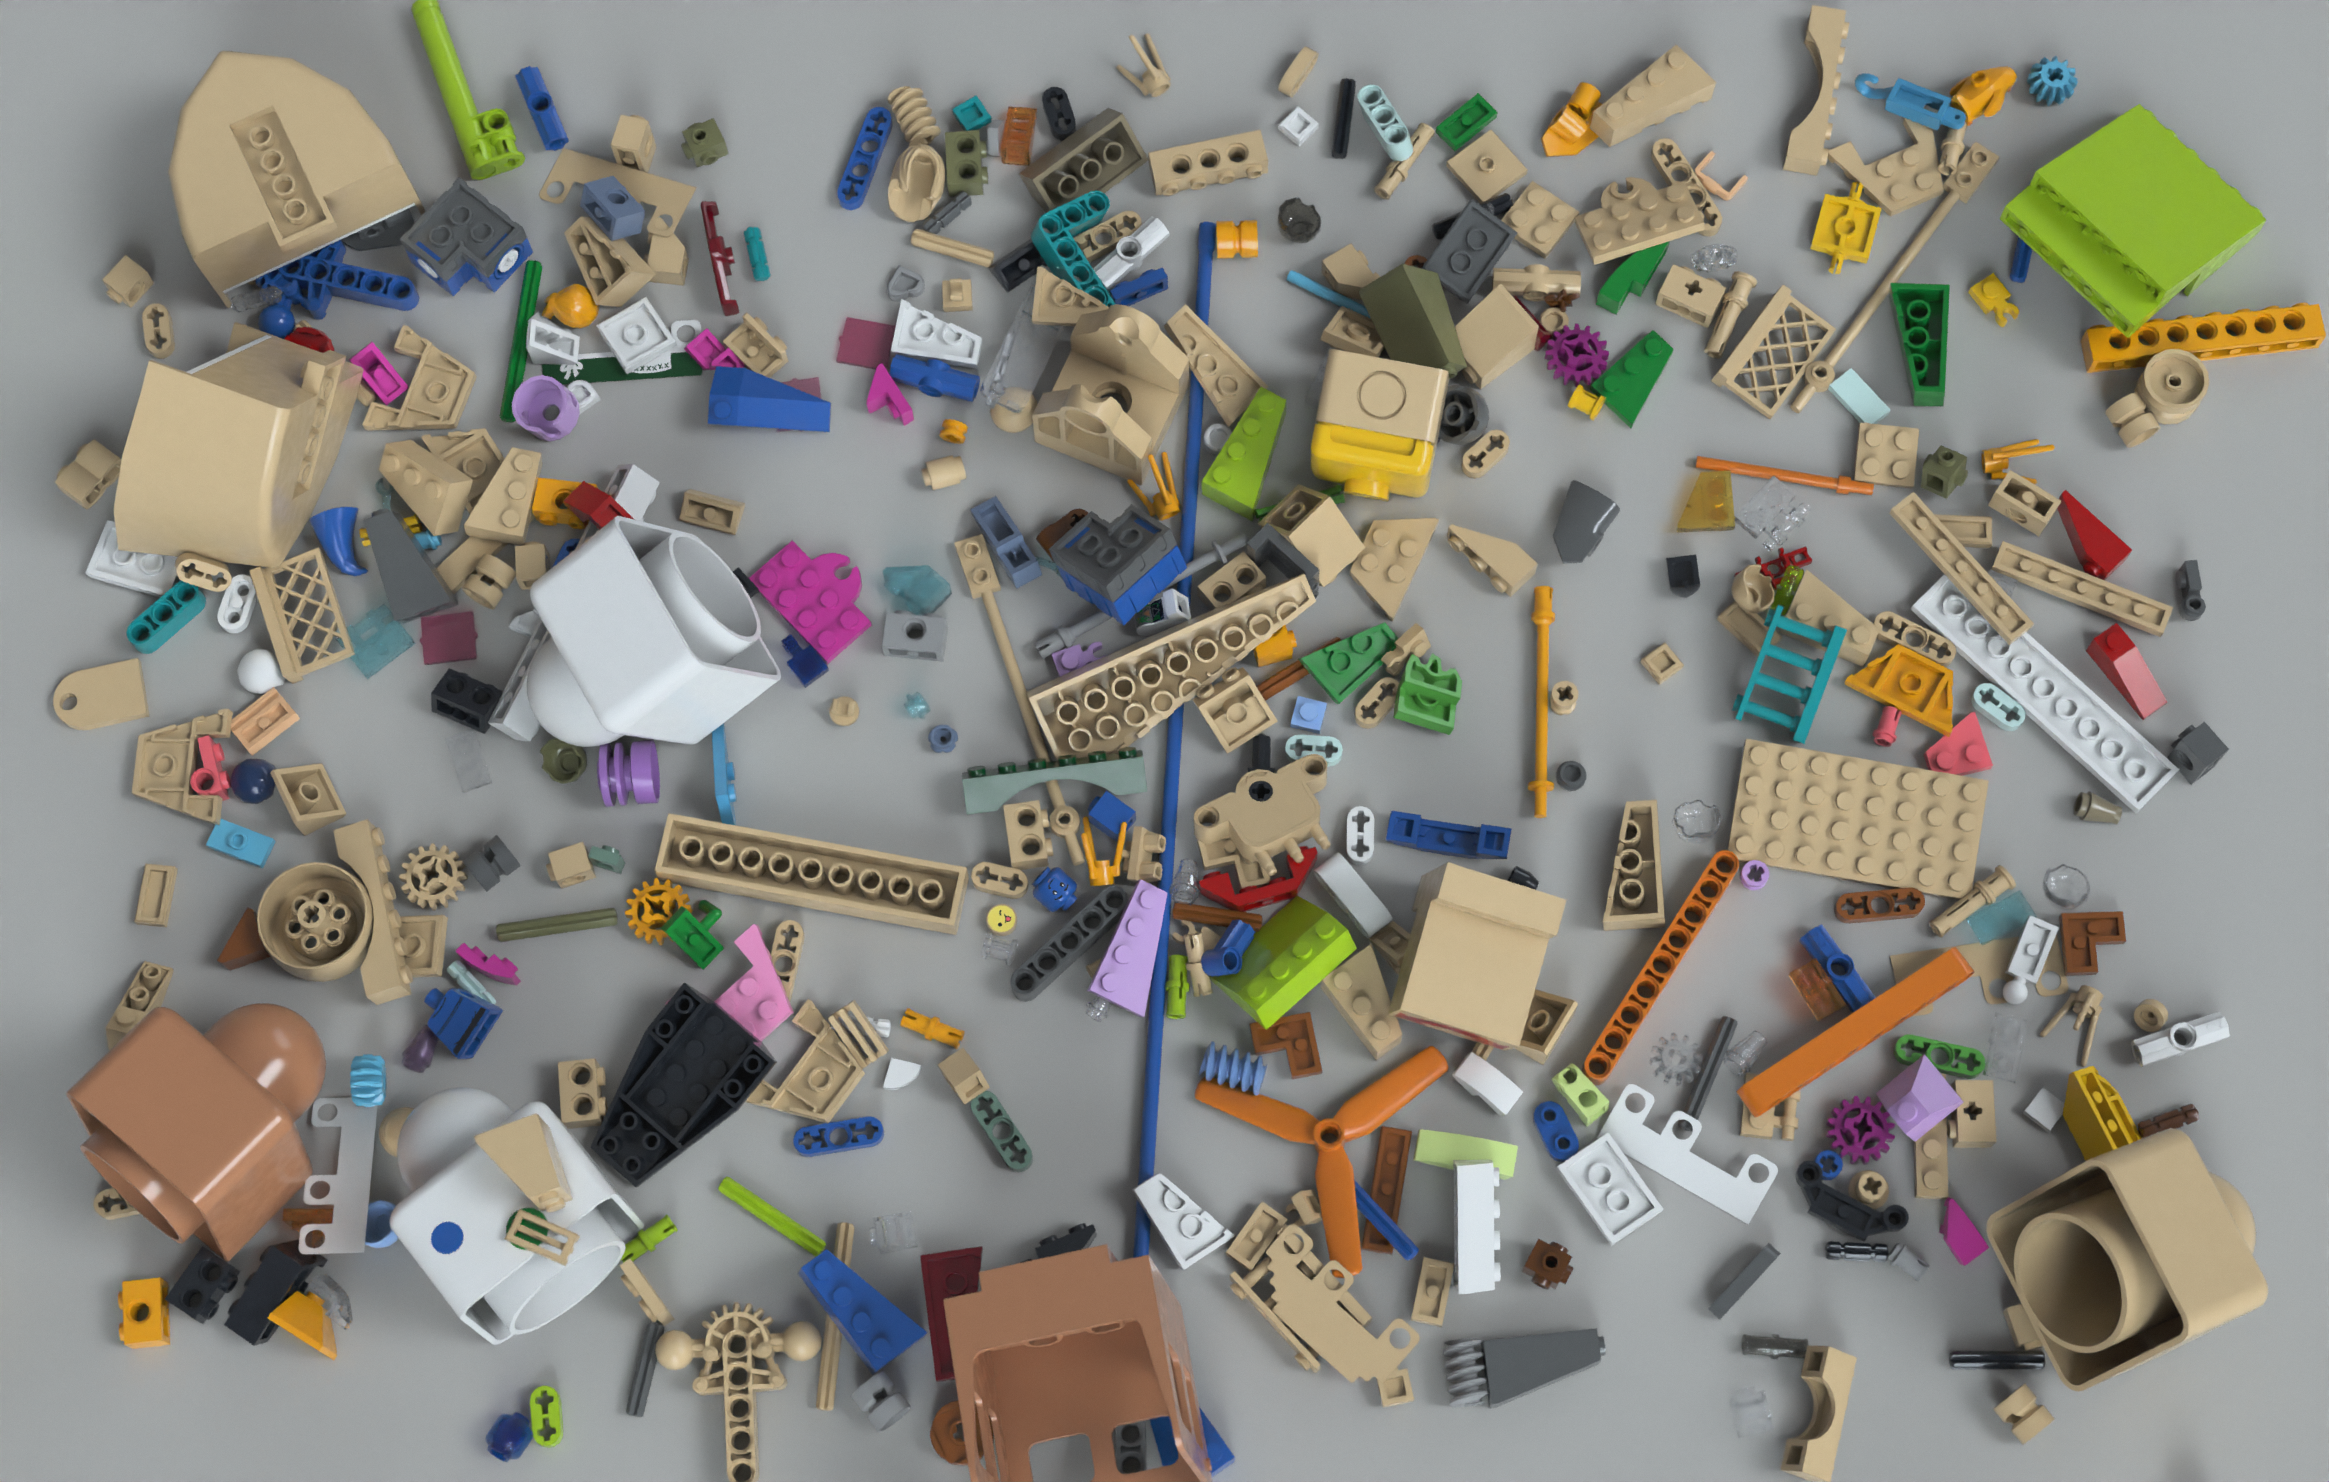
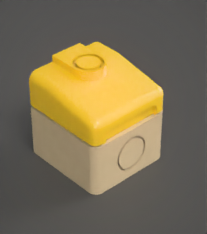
[1311,349,1449,502]

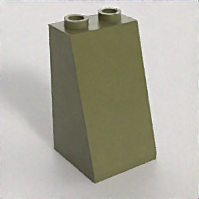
[1358,264,1467,379]

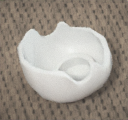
[237,649,286,694]

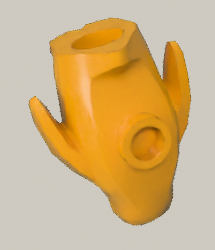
[1949,66,2017,126]

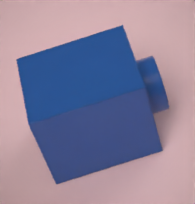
[1088,790,1136,842]

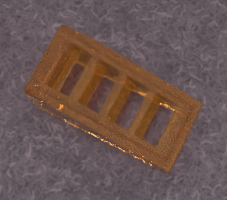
[1001,106,1037,166]

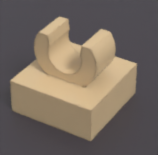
[942,278,973,312]
[1285,1189,1323,1227]

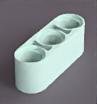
[1357,84,1413,161]

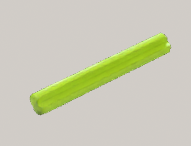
[718,1177,826,1256]

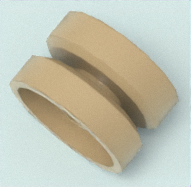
[2134,349,2209,424]

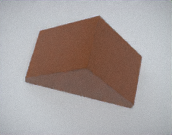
[217,907,270,971]

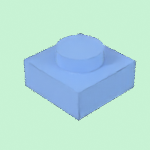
[1290,696,1327,734]

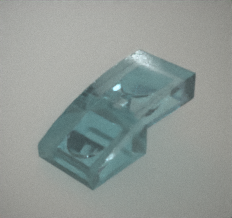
[1966,890,2036,946]

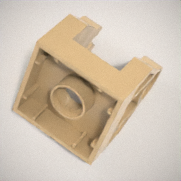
[1032,304,1189,486]

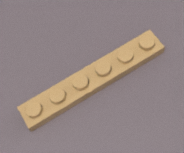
[1889,492,2034,645]
[1990,541,2173,637]

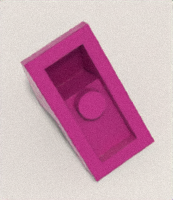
[349,341,409,406]
[866,363,914,426]

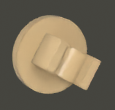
[829,696,860,726]

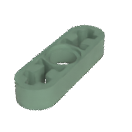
[971,1091,1033,1172]

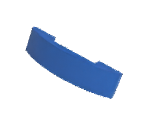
[1386,811,1512,859]

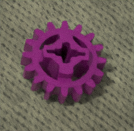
[1545,323,1609,387]
[1826,1096,1895,1165]

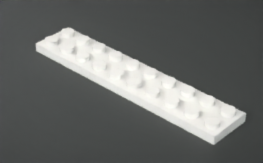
[1910,574,2179,814]

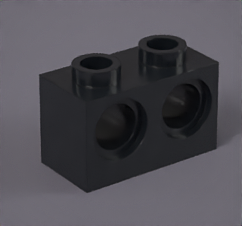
[431,668,503,734]
[165,1246,240,1324]

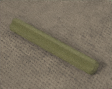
[496,908,618,942]

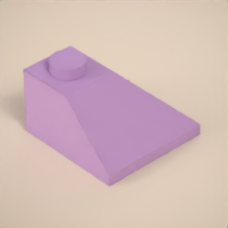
[1876,1054,1964,1142]

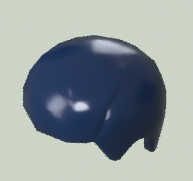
[230,758,276,804]

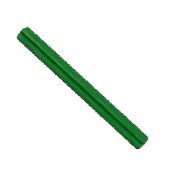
[499,260,543,423]

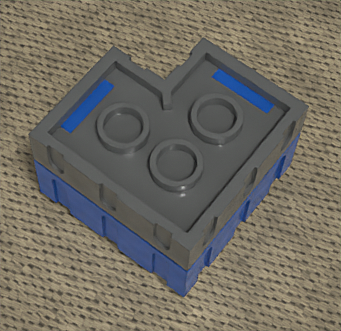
[399,177,533,297]
[1049,504,1187,626]

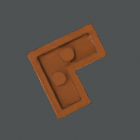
[2059,911,2126,976]
[1249,1012,1322,1080]

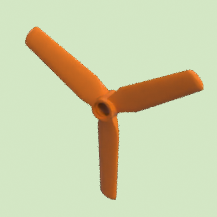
[1194,1046,1449,1278]

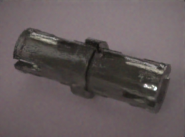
[1742,1334,1808,1360]

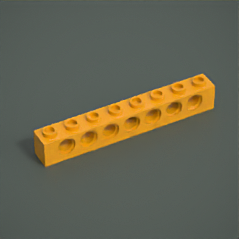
[2081,303,2326,373]

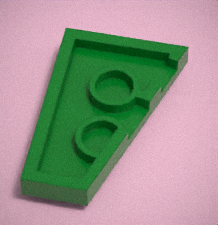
[1590,330,1674,429]
[1298,622,1399,704]

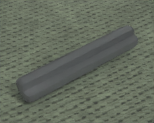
[626,1323,665,1417]

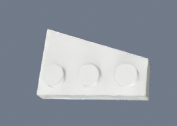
[1132,1173,1235,1270]

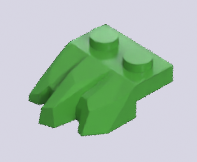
[1393,653,1462,735]

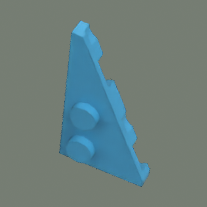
[712,723,737,825]

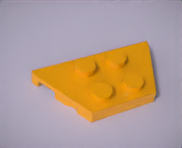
[1845,644,1953,737]

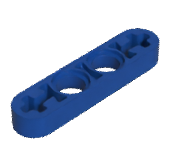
[837,107,893,210]

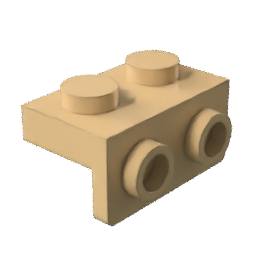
[722,312,789,378]

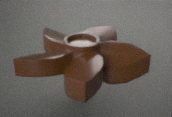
[1544,289,1580,312]

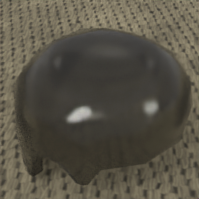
[1277,197,1321,244]

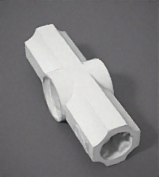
[1093,216,1169,291]
[2131,1011,2230,1067]

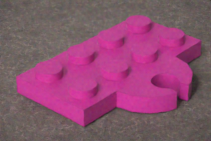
[749,540,872,664]

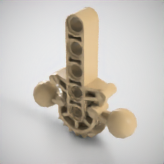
[655,1302,822,1482]

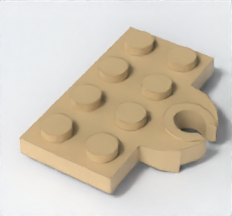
[1575,177,1705,265]

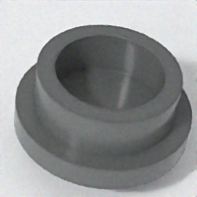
[1556,761,1587,791]

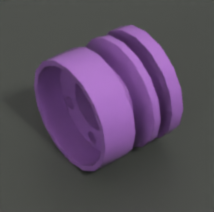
[597,740,660,807]

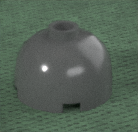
[1438,384,1489,445]

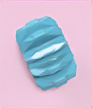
[2027,56,2078,106]
[350,1054,387,1107]

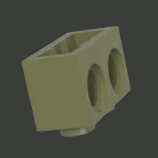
[945,130,988,197]

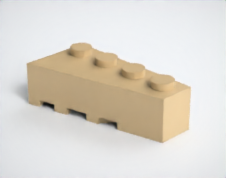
[1603,800,1665,931]

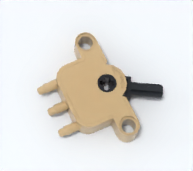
[1194,733,1331,876]

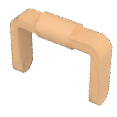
[1695,151,1748,201]

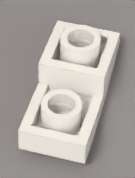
[1452,1052,1523,1116]

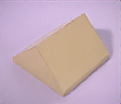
[270,763,346,836]
[1515,989,1578,1065]

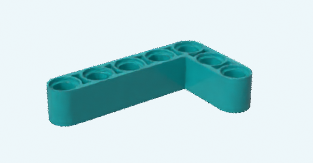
[1031,190,1115,307]

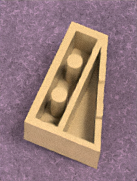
[564,216,656,307]
[379,440,473,536]
[464,447,543,546]
[1779,569,1880,667]
[1321,944,1402,1060]

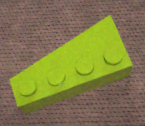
[1202,386,1287,522]

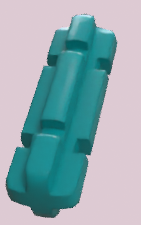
[744,227,771,281]

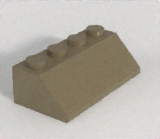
[1019,108,1148,220]

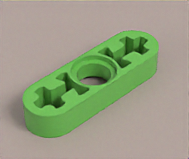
[1893,1034,1986,1079]

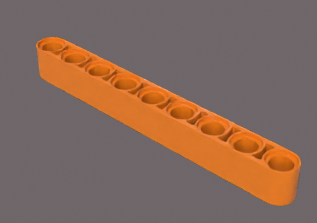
[1582,850,1739,1085]
[1736,947,1975,1118]

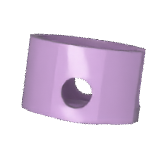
[512,375,580,441]

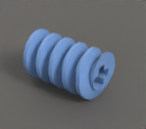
[1199,1041,1268,1096]

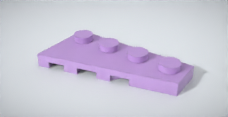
[1087,879,1168,1018]

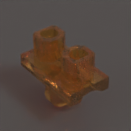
[1789,958,1846,1022]

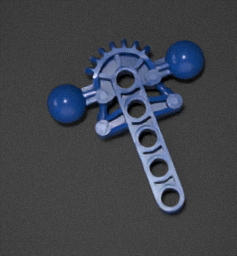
[255,240,419,339]

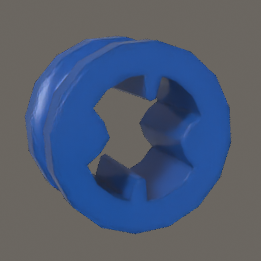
[1814,1150,1843,1181]

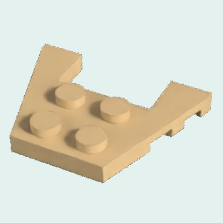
[1827,109,1944,217]
[362,325,477,430]
[132,709,233,825]
[745,999,865,1123]

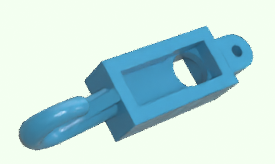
[1855,73,1966,131]

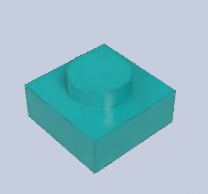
[952,95,992,131]

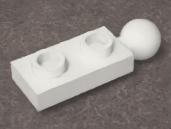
[2003,915,2059,1005]

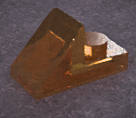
[282,1208,334,1248]

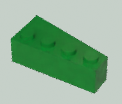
[1889,283,1950,407]

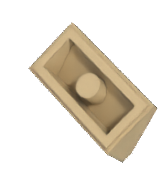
[679,489,745,535]

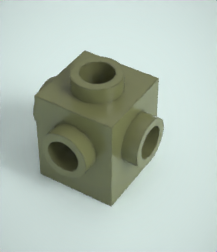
[681,118,729,168]
[1921,445,1968,499]

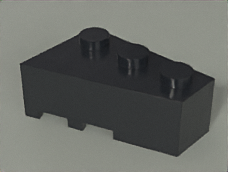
[224,1239,328,1346]

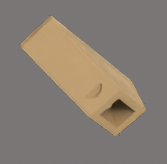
[1447,524,1538,597]
[105,961,174,1051]

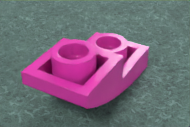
[455,942,521,986]

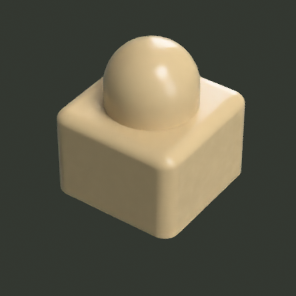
[1986,1128,2268,1391]

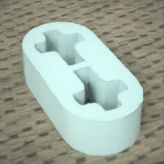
[1971,683,2026,731]
[1285,735,1343,767]

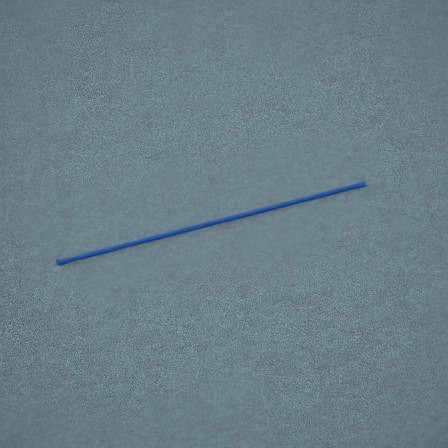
[1133,222,1216,1258]

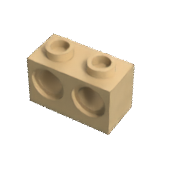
[1197,551,1266,611]
[1003,800,1053,870]
[558,1058,608,1129]

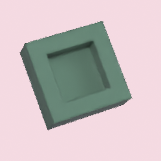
[588,845,625,874]

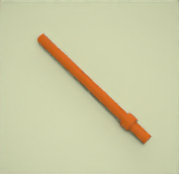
[1695,456,1874,495]

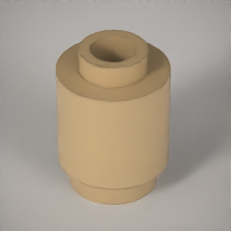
[921,455,966,490]

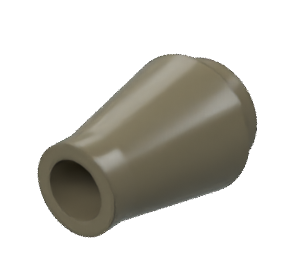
[2073,791,2122,824]

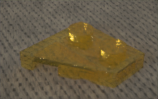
[1676,471,1735,532]

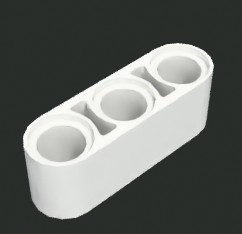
[1313,852,1393,938]

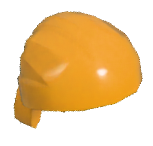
[542,284,599,328]

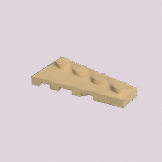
[1164,304,1269,427]

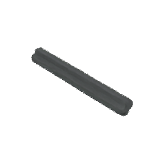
[1678,1016,1738,1131]

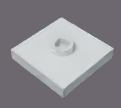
[596,297,677,374]

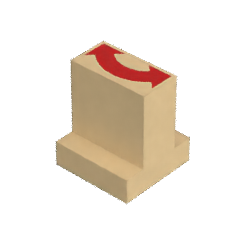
[1388,862,1567,1051]

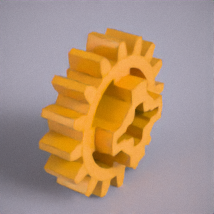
[625,878,693,945]

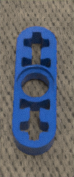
[793,1116,884,1157]

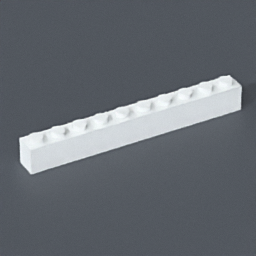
[488,464,660,741]

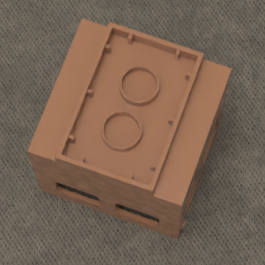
[943,1244,1213,1482]

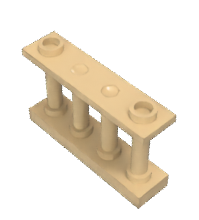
[1230,1225,1372,1374]

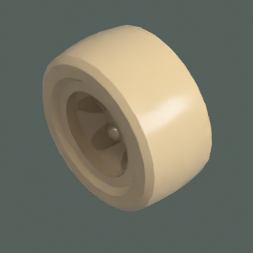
[257,862,374,982]

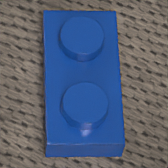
[1110,267,1168,306]

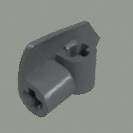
[341,208,415,251]
[1553,480,1620,564]

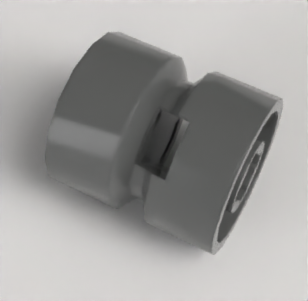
[463,835,521,892]

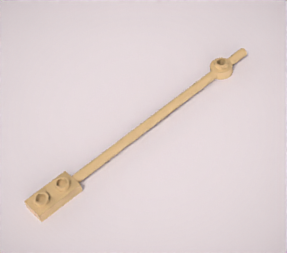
[1790,141,1999,413]
[954,534,1085,866]

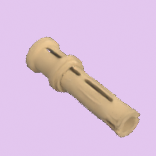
[1704,271,1757,359]
[1929,865,2016,938]

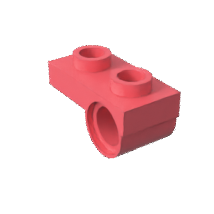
[190,735,231,801]

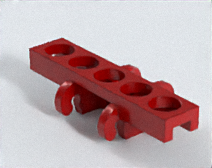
[1734,546,1813,591]

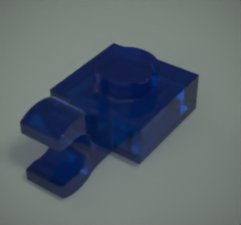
[781,634,829,688]

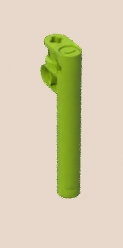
[411,0,525,180]

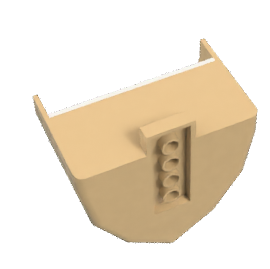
[168,50,426,308]
[113,322,364,568]

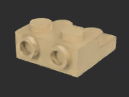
[1192,667,1278,754]

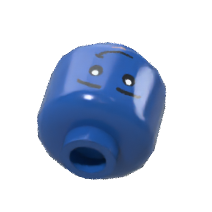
[1032,867,1077,912]

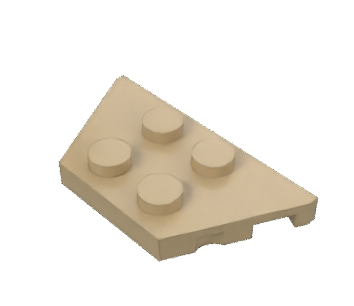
[421,428,505,514]
[1350,518,1439,621]

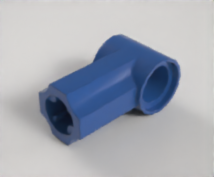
[1201,920,1255,977]

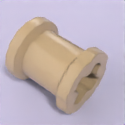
[1549,681,1578,715]

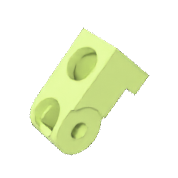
[1552,1063,1609,1127]

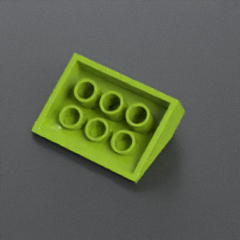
[1210,895,1357,1030]

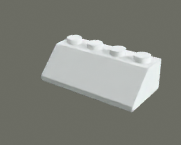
[1453,1160,1500,1294]

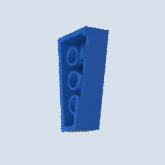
[798,1249,927,1375]

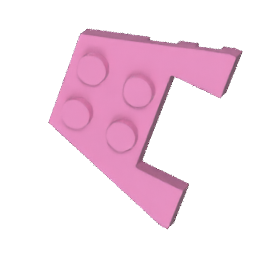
[665,924,794,1041]

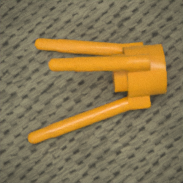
[1981,439,2055,484]
[1127,452,1181,521]
[1081,816,1127,886]

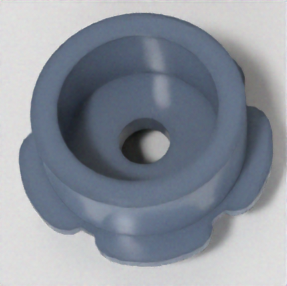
[928,725,958,753]

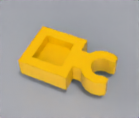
[1968,273,2019,327]

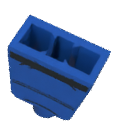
[424,988,503,1059]

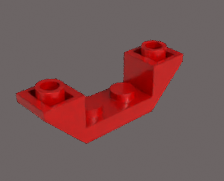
[562,481,635,530]
[1199,846,1318,912]

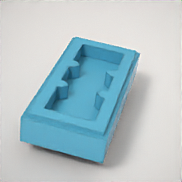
[206,818,276,869]

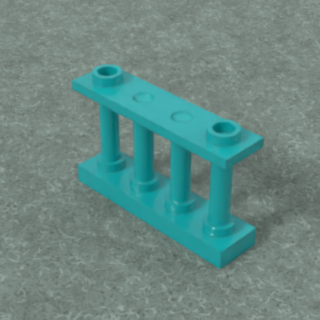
[1732,605,1847,744]

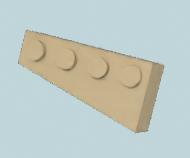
[1590,44,1716,147]

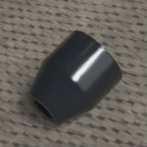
[1508,866,1539,890]

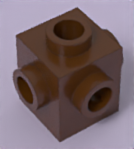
[1522,1238,1574,1290]

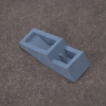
[970,496,1042,589]

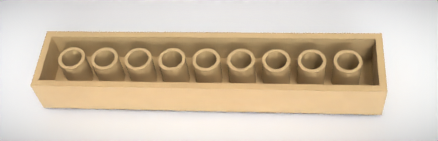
[655,813,969,935]

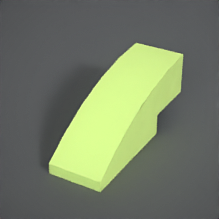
[1413,1129,1518,1180]

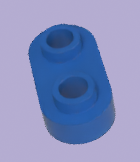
[1533,1101,1579,1162]

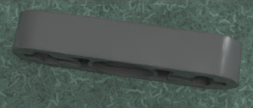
[1708,1243,1781,1320]

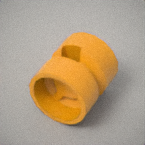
[1216,220,1258,259]

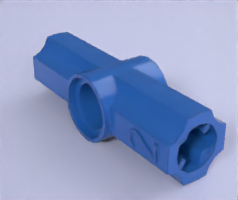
[515,66,569,151]
[889,354,980,402]
[1799,924,1876,1013]

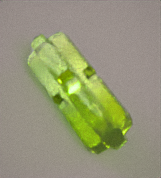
[1770,565,1804,615]

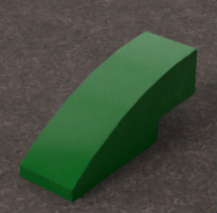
[1596,241,1670,315]

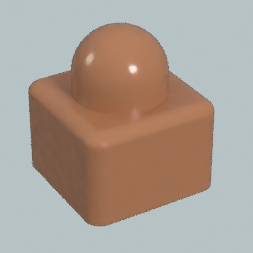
[66,1003,326,1262]

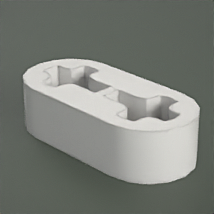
[1346,806,1374,866]

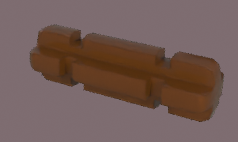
[2138,1104,2199,1138]

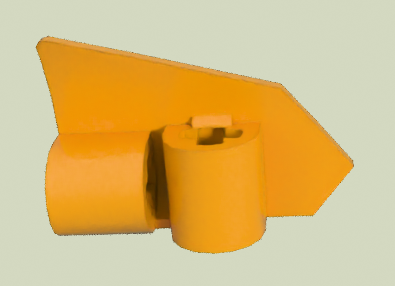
[1541,82,1602,157]

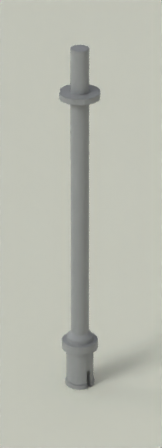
[1034,533,1249,660]

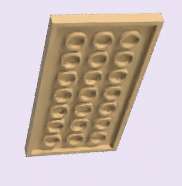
[1727,739,1989,900]

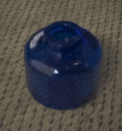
[485,1412,533,1462]

